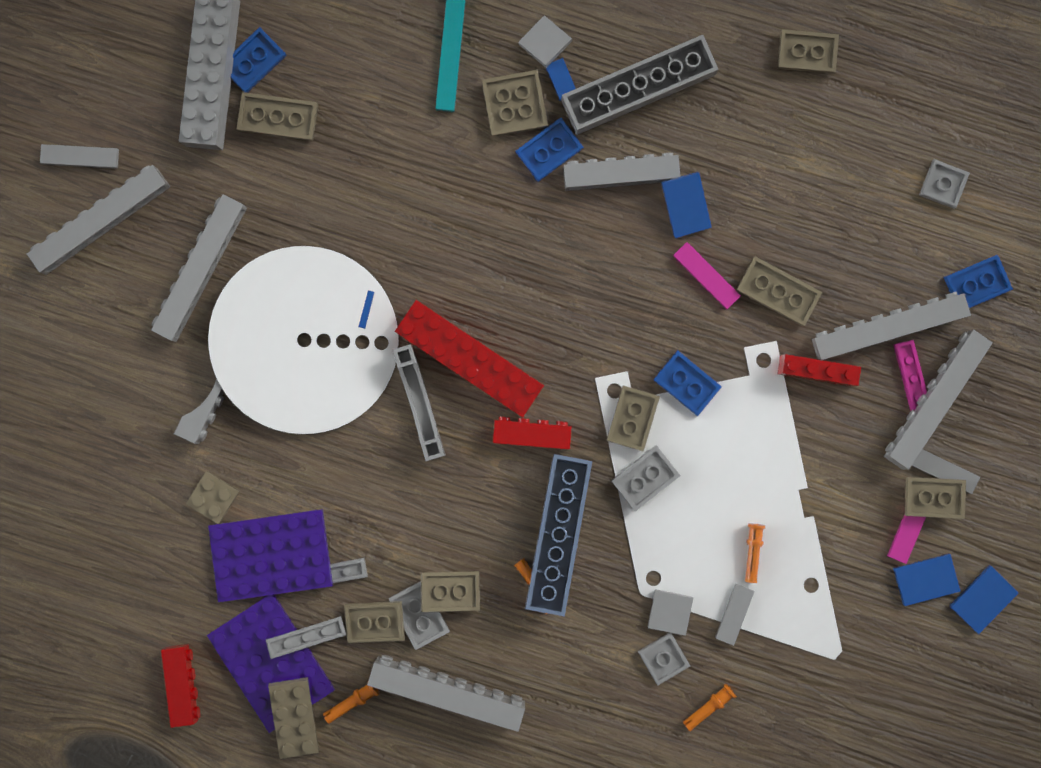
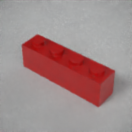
[777,354,861,387]
[493,417,572,449]
[161,644,200,728]

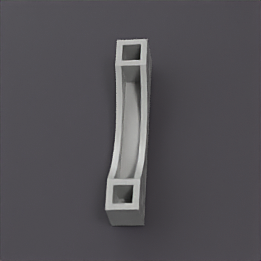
[393,344,446,461]
[174,379,224,444]

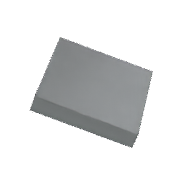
[518,15,572,68]
[919,159,970,209]
[647,589,693,636]
[638,632,690,686]

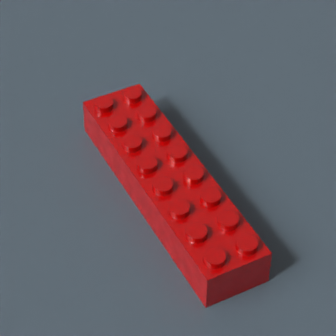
[394,300,544,418]

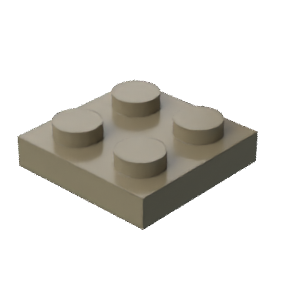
[186,471,240,524]

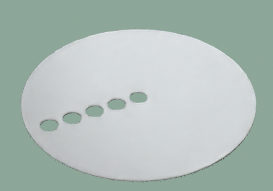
[208,246,399,434]

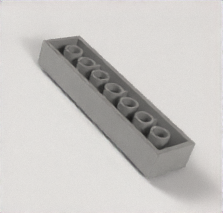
[179,0,240,150]
[561,35,718,135]
[367,655,525,732]

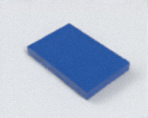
[231,27,287,93]
[515,118,584,182]
[661,172,712,238]
[943,255,1013,308]
[653,350,722,416]
[893,553,961,606]
[949,565,1018,634]

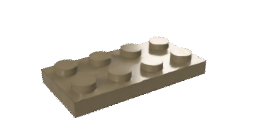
[236,92,318,141]
[736,256,822,326]
[268,677,319,759]

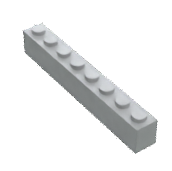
[27,165,170,275]
[151,194,247,342]
[811,292,971,360]
[884,330,993,470]

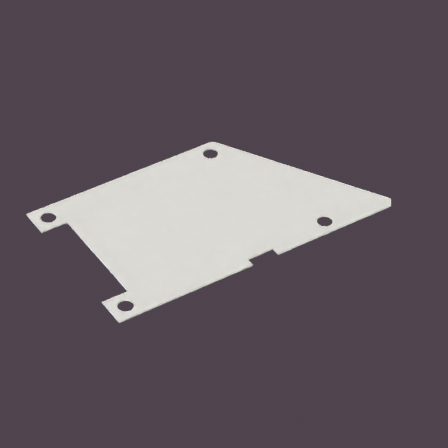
[595,341,842,660]

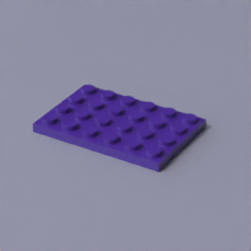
[208,509,333,602]
[207,595,335,733]

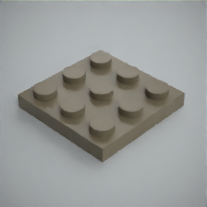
[482,70,548,137]

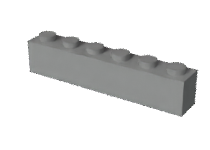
[563,153,680,191]

